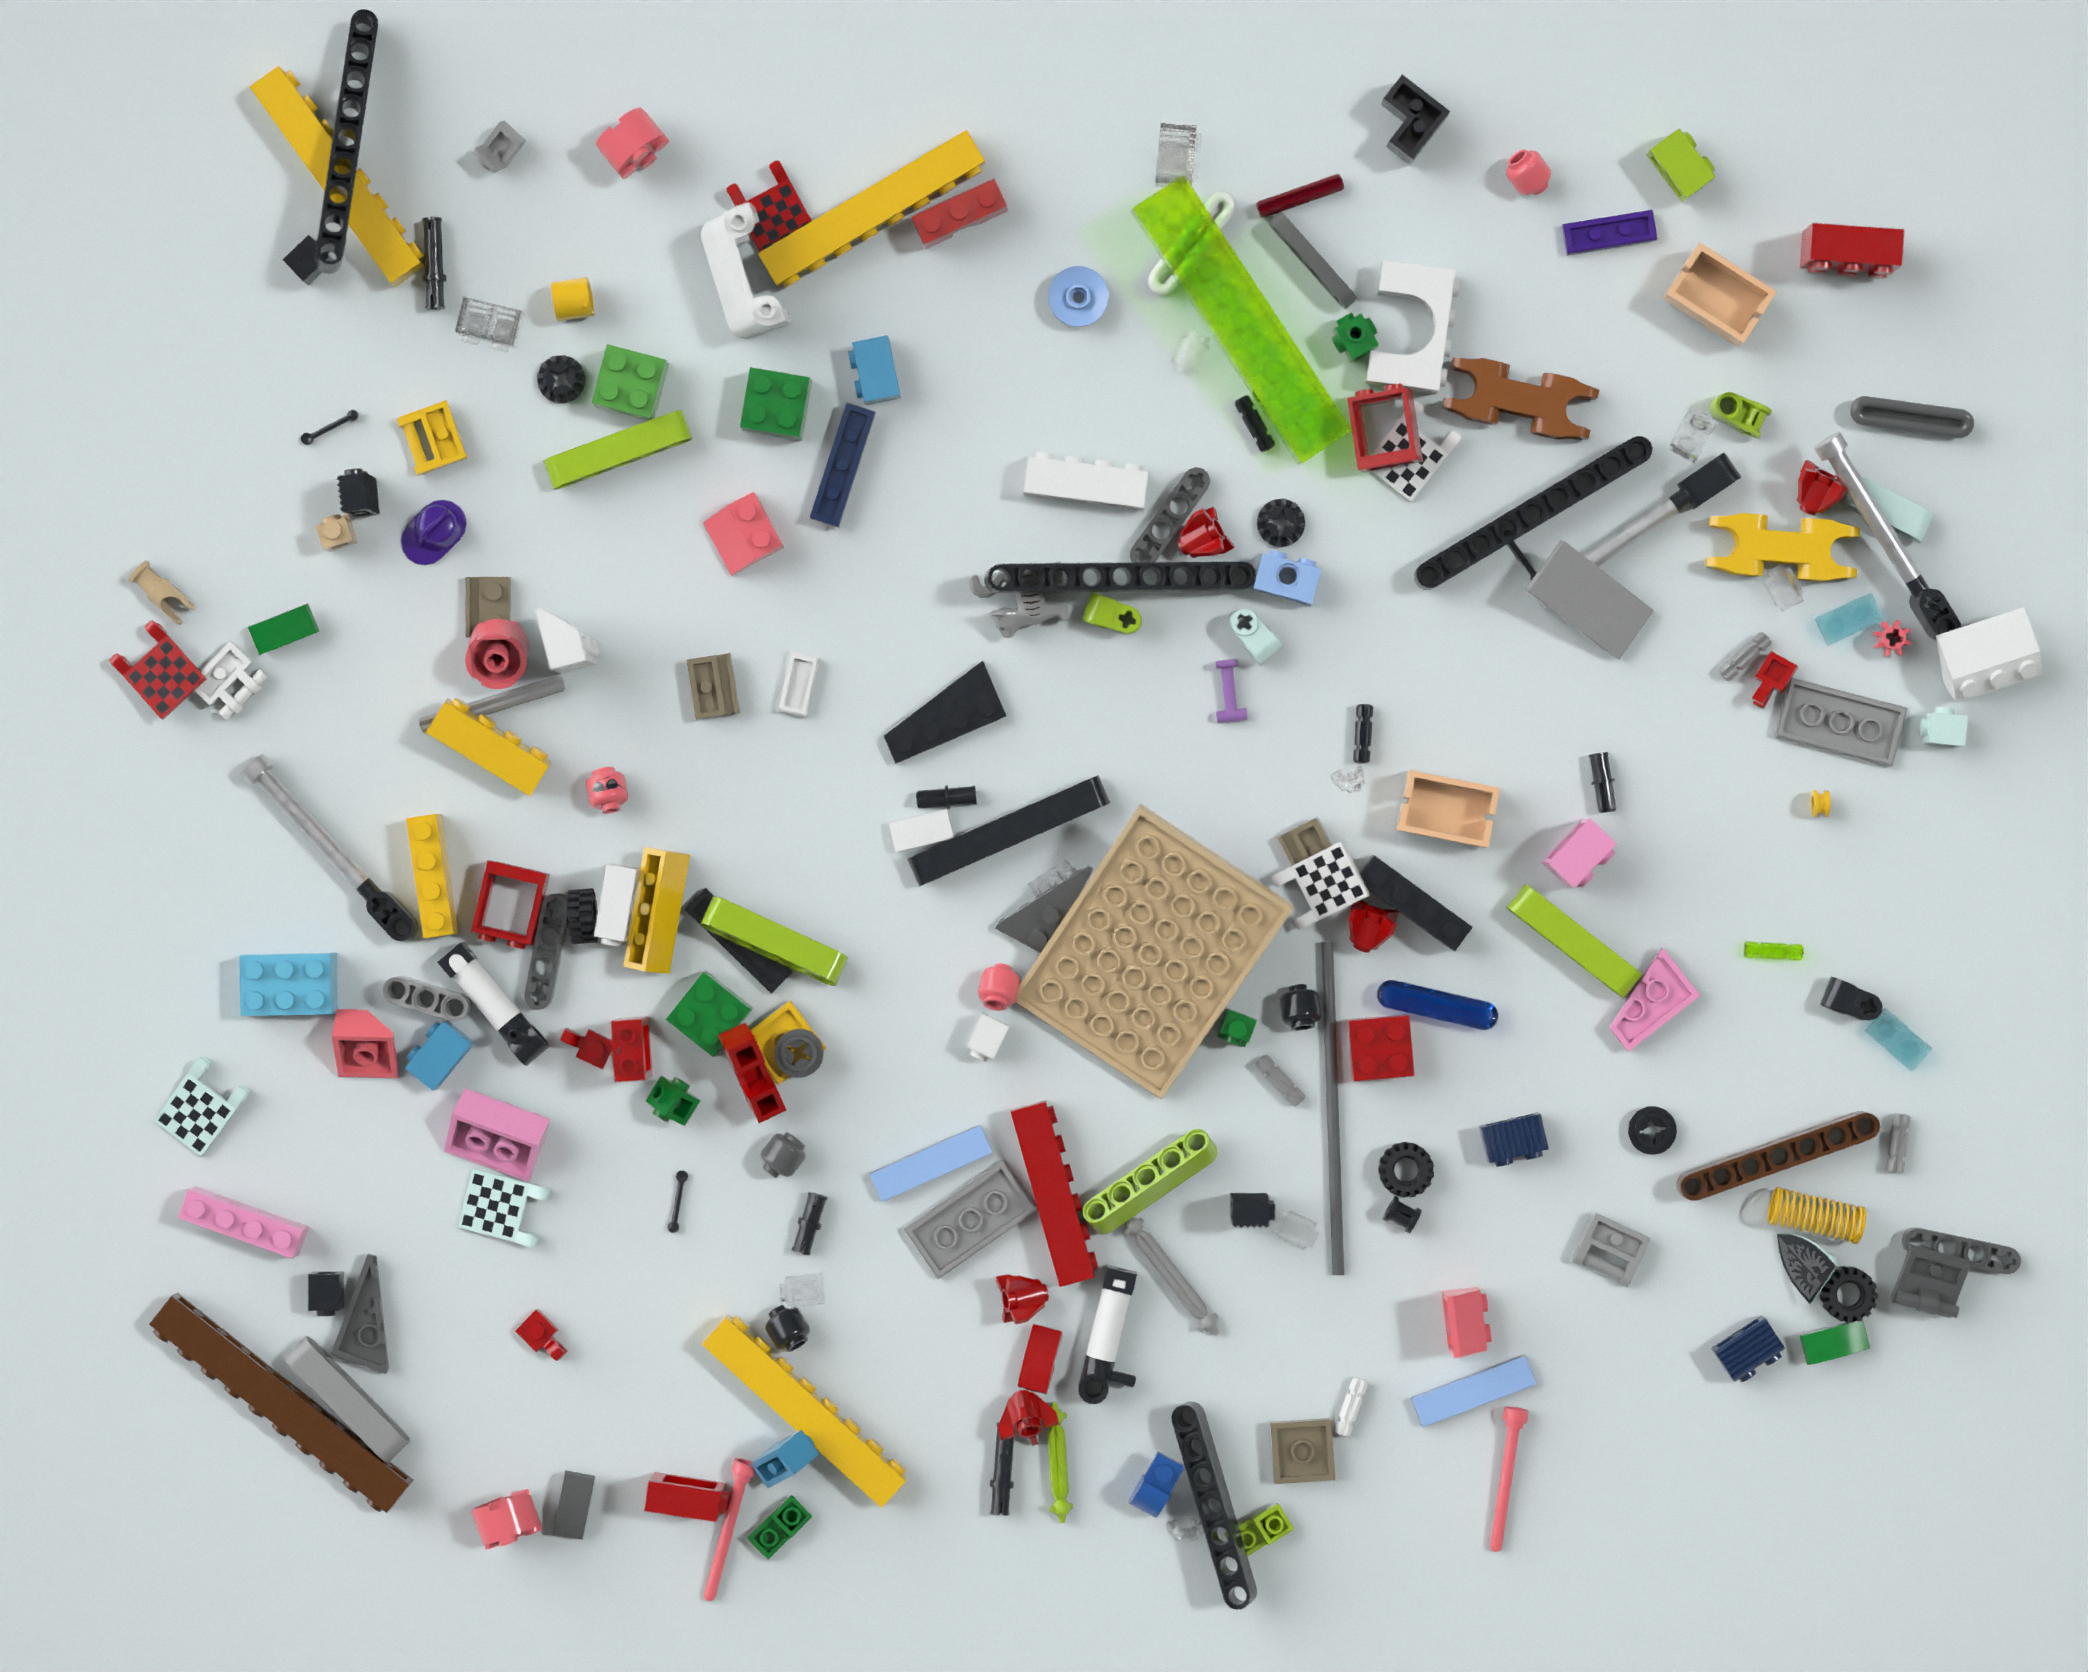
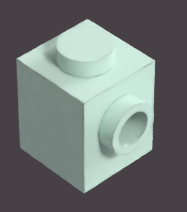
[1919,707,1968,747]

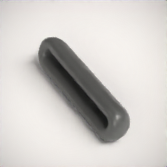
[1850,396,1974,438]

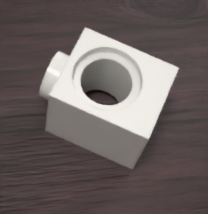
[966,1013,1010,1062]

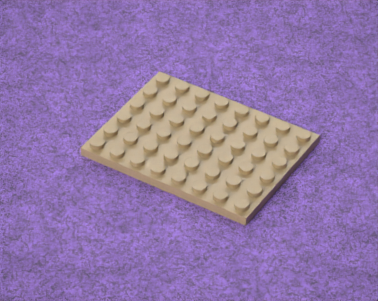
[1016,803,1294,1099]

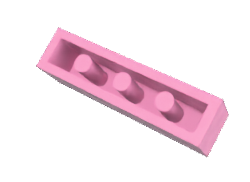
[178,1187,309,1259]

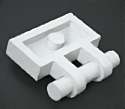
[195,641,269,720]

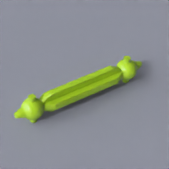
[1047,1402,1073,1523]

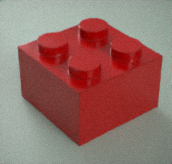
[1346,1014,1415,1081]

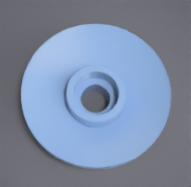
[1048,266,1109,327]

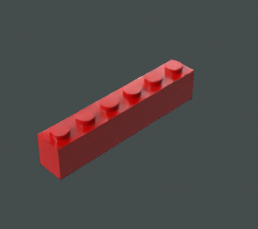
[1010,1100,1099,1287]

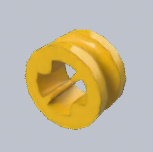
[1811,790,1831,817]

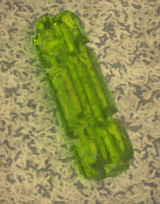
[1743,941,1804,961]

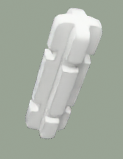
[1334,1377,1368,1437]

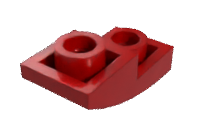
[1017,1324,1063,1395]

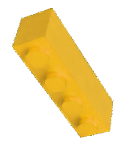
[426,698,552,796]
[406,814,459,938]
[623,847,690,974]

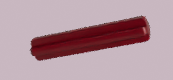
[1256,174,1344,218]

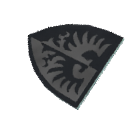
[1777,1233,1838,1304]

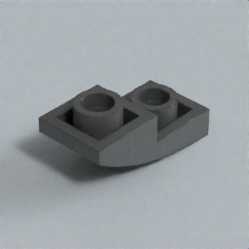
[553,1470,595,1540]

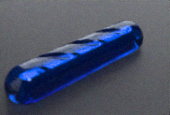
[1377,980,1499,1030]

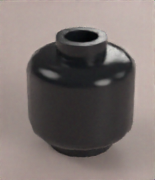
[1280,984,1321,1031]
[765,1305,810,1352]

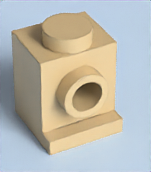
[316,514,358,552]

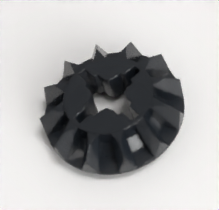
[537,355,586,404]
[1257,498,1305,547]
[1628,1106,1677,1155]

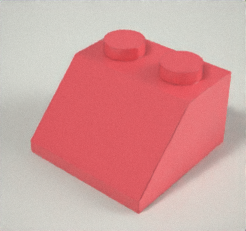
[703,491,785,576]
[1442,1287,1492,1358]

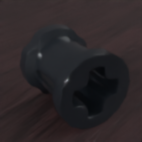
[1383,1196,1422,1234]

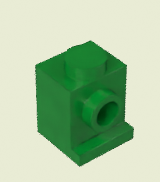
[1217,1008,1257,1047]

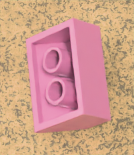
[444,1088,550,1182]

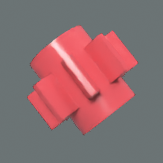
[1872,620,1911,657]

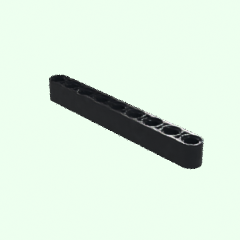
[314,9,378,274]
[1414,436,1653,590]
[984,561,1256,593]

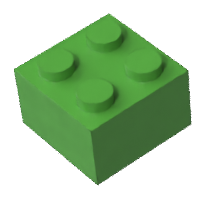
[591,344,669,421]

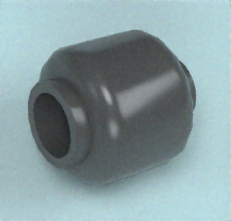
[761,1132,806,1178]

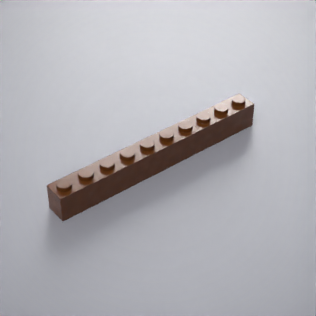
[149,1293,414,1513]

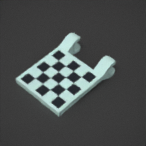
[153,1056,250,1157]
[458,1169,552,1248]

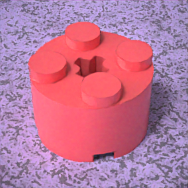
[596,107,669,179]
[465,619,530,689]
[471,1489,542,1550]

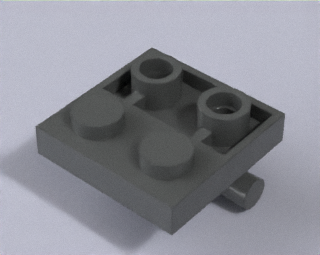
[1891,1244,1970,1318]

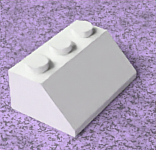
[535,608,600,673]
[1936,608,2043,703]

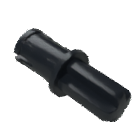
[1589,752,1616,813]
[916,785,977,809]

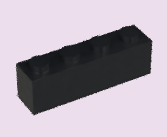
[1359,855,1473,952]

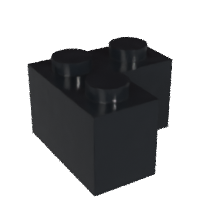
[1381,74,1450,165]

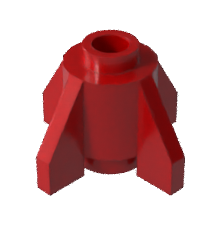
[1796,460,1847,516]
[1178,506,1234,558]
[1348,899,1399,953]
[996,1274,1049,1325]
[998,1390,1059,1446]

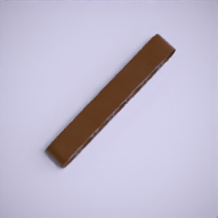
[1676,1111,1880,1201]

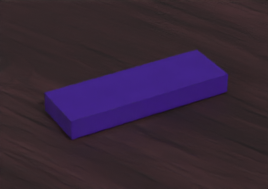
[1562,210,1657,255]

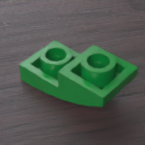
[248,603,319,655]
[1799,1320,1870,1365]
[746,1495,813,1560]

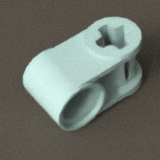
[1229,609,1283,666]

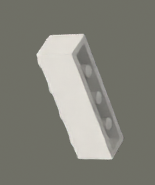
[1023,452,1148,510]

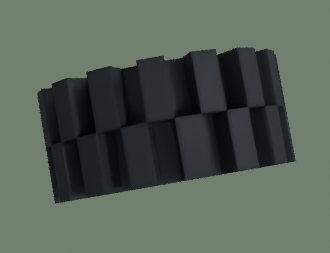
[567,888,598,944]
[1378,1142,1434,1198]
[1819,1266,1878,1323]

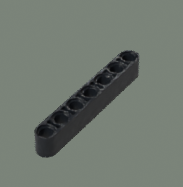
[907,775,1111,887]
[1171,1401,1257,1610]

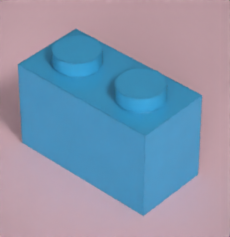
[848,335,901,405]
[405,1020,475,1091]
[750,1430,819,1488]

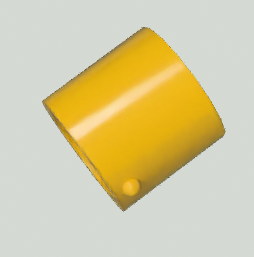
[551,277,594,321]

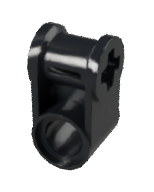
[1820,976,1883,1021]

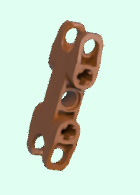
[1441,358,1599,440]

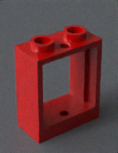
[1347,383,1423,472]
[471,860,550,949]
[611,1016,653,1082]
[644,1472,730,1522]

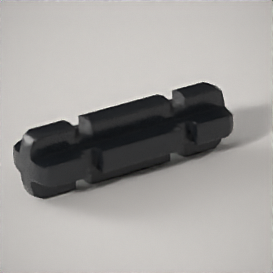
[1235,395,1275,453]
[1353,704,1373,763]

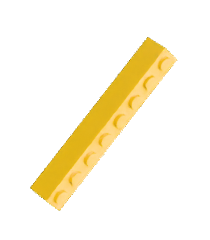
[250,66,425,288]
[758,129,985,288]
[702,1314,907,1508]

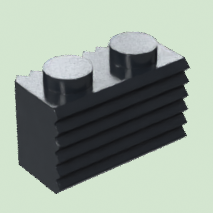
[337,468,380,517]
[1230,1193,1275,1228]

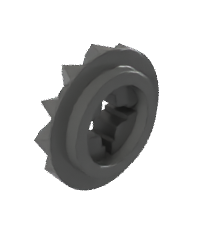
[775,1029,824,1078]

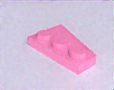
[1609,948,1700,1052]

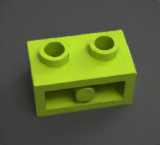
[1646,128,1716,203]

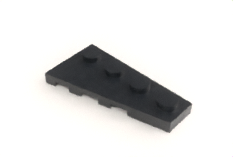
[884,661,1007,764]

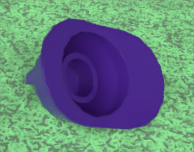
[401,500,467,565]

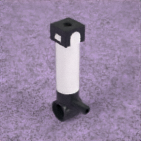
[437,942,550,1066]
[1078,1264,1137,1404]

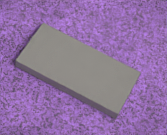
[1525,540,1654,660]
[1773,678,1908,767]
[904,1160,1038,1279]

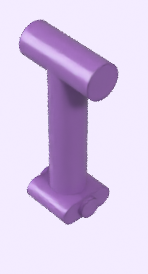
[1216,659,1248,723]

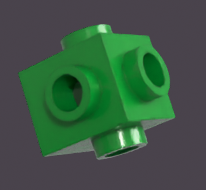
[1332,313,1379,363]
[645,1076,701,1126]

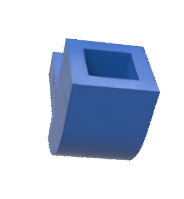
[1128,1451,1185,1518]

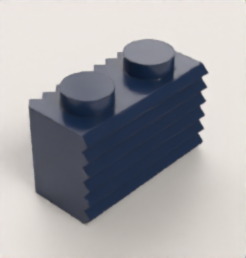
[1479,1112,1549,1167]
[1711,1315,1785,1382]

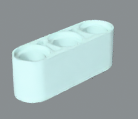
[1842,476,1935,543]

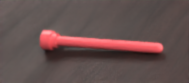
[1490,1406,1529,1552]
[704,1458,756,1601]

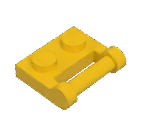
[396,400,468,476]

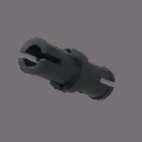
[791,1192,828,1256]

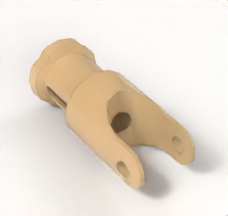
[128,560,195,625]

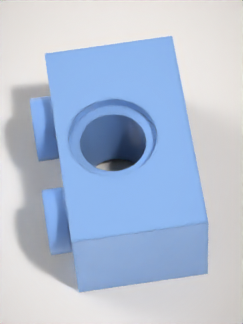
[1252,549,1322,606]

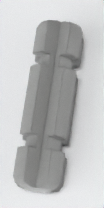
[1719,632,1772,681]
[1256,1055,1305,1106]
[1886,1113,1910,1173]

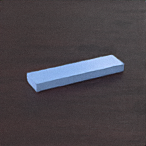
[870,1125,993,1202]
[1411,1355,1536,1427]

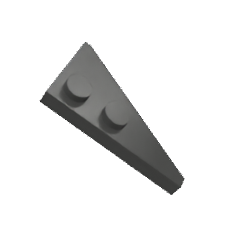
[995,866,1094,953]
[331,1253,389,1374]

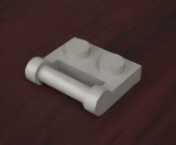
[1572,1212,1651,1287]

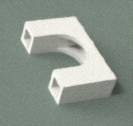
[1365,260,1460,394]

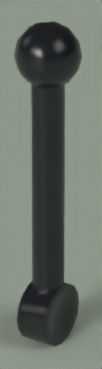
[301,410,359,445]
[1502,530,1537,581]
[667,1170,688,1233]

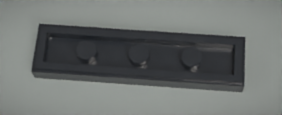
[685,888,793,994]

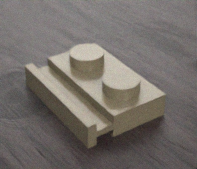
[465,577,511,638]
[687,653,740,720]
[1278,817,1333,866]

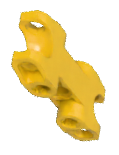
[1705,513,1860,582]

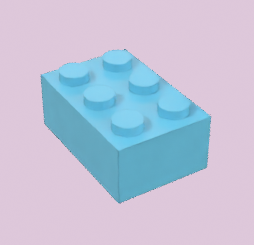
[239,953,338,1016]

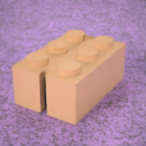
[1662,243,1777,347]
[1396,770,1500,848]

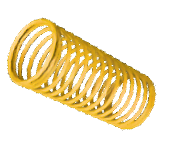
[1767,1187,1867,1245]

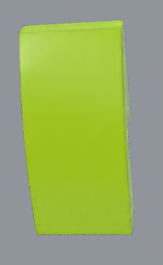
[1224,1503,1294,1556]

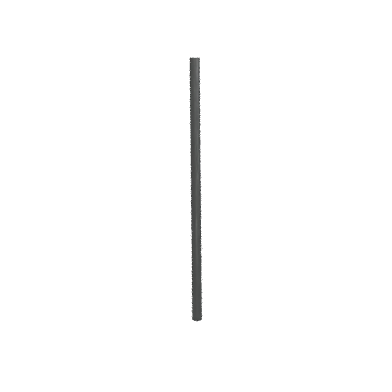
[1321,942,1344,1275]

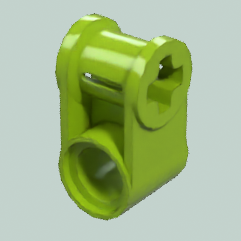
[1710,392,1772,439]
[1082,592,1142,634]

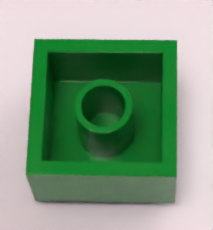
[740,367,812,441]
[666,971,754,1057]

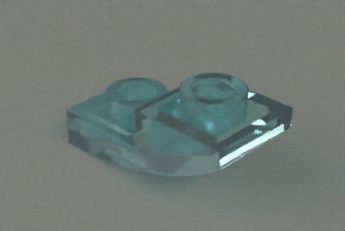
[1815,592,1884,646]
[1865,1008,1932,1072]

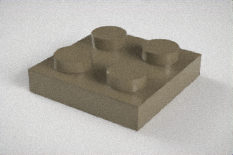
[1270,1418,1335,1484]

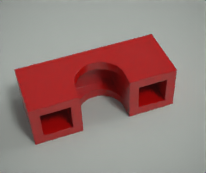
[912,179,1008,249]
[718,1022,786,1124]

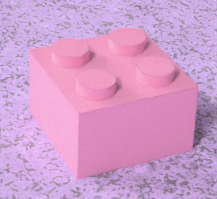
[1541,818,1617,888]

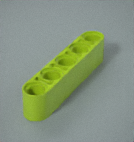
[543,410,693,490]
[1506,884,1642,999]
[701,896,848,986]
[1083,1129,1218,1235]

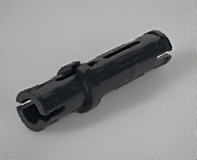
[422,217,446,310]
[990,1422,1015,1516]

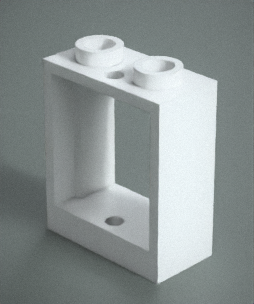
[594,864,640,946]

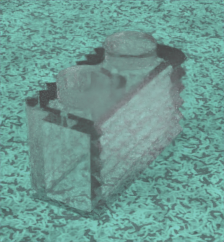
[1155,122,1202,190]
[455,296,525,352]

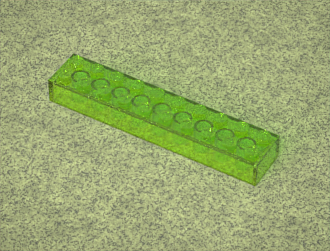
[1130,174,1352,465]

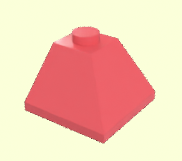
[332,1009,399,1078]

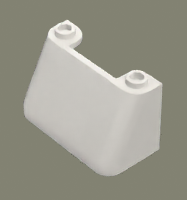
[701,202,792,338]

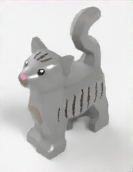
[969,561,1070,638]

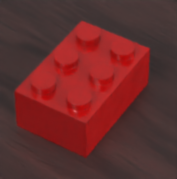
[1800,223,1905,279]

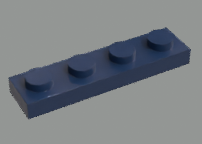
[809,403,876,528]

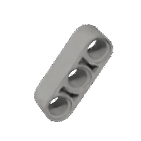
[382,976,472,1021]

